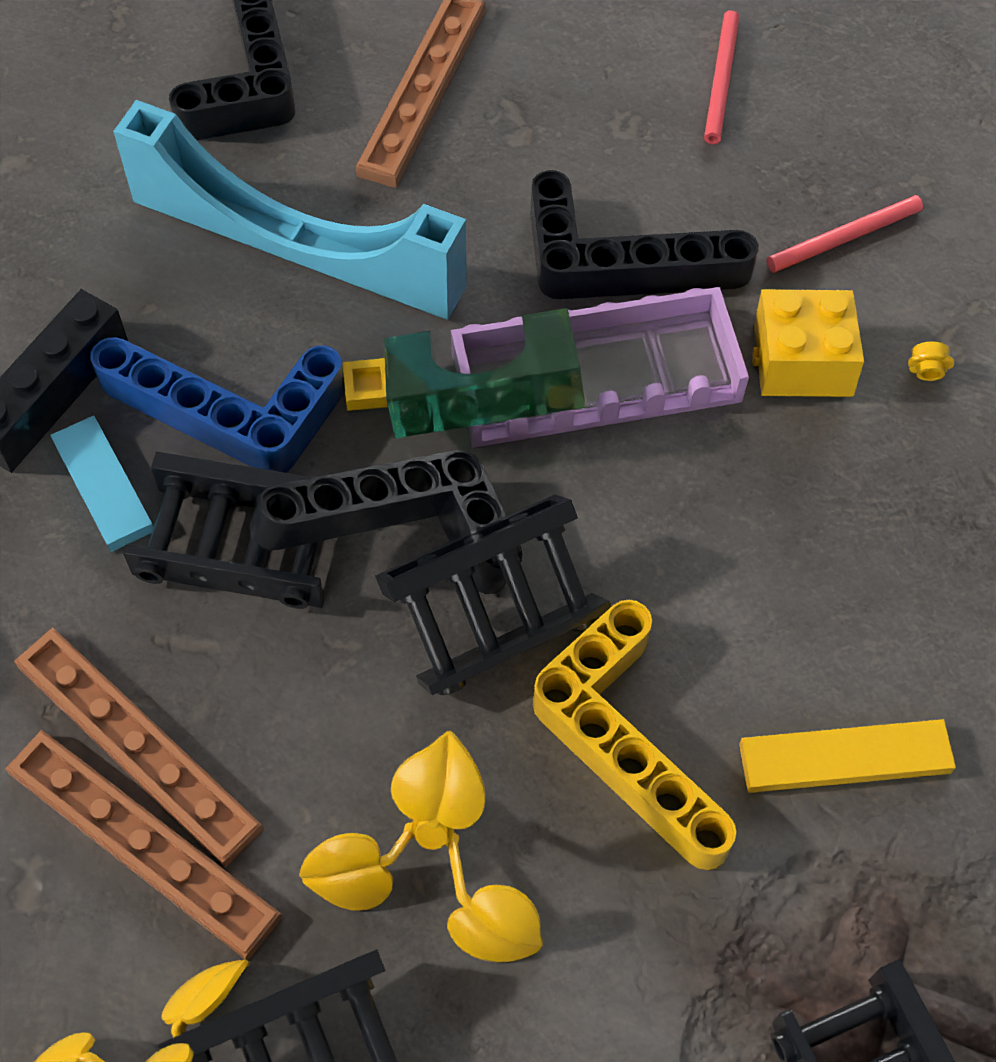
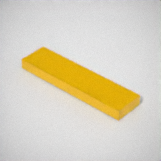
[739,719,956,793]

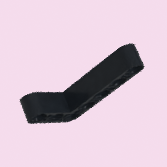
[169,0,295,140]
[530,170,759,299]
[249,450,523,594]

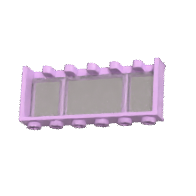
[451,287,749,448]

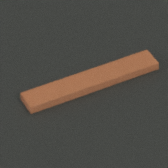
[356,0,486,188]
[14,627,264,868]
[5,729,283,961]

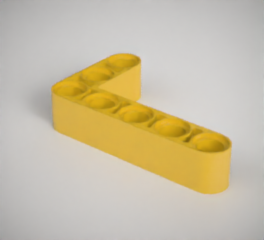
[533,600,737,870]

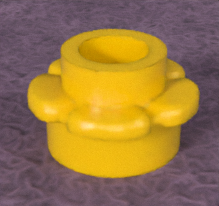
[908,342,954,381]

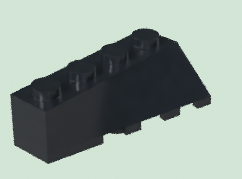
[0,289,128,473]

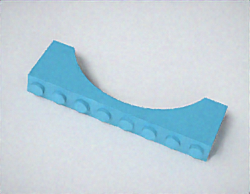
[113,100,467,320]

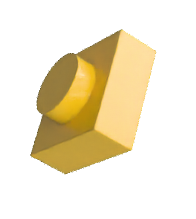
[342,358,394,411]

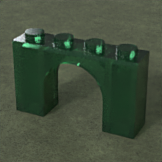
[384,308,586,439]

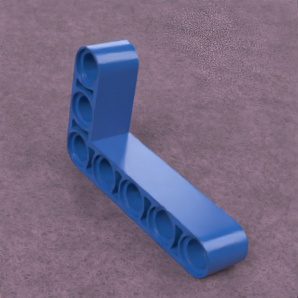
[90,337,345,473]

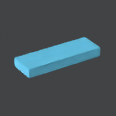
[50,415,154,552]

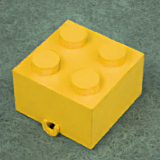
[752,289,864,397]

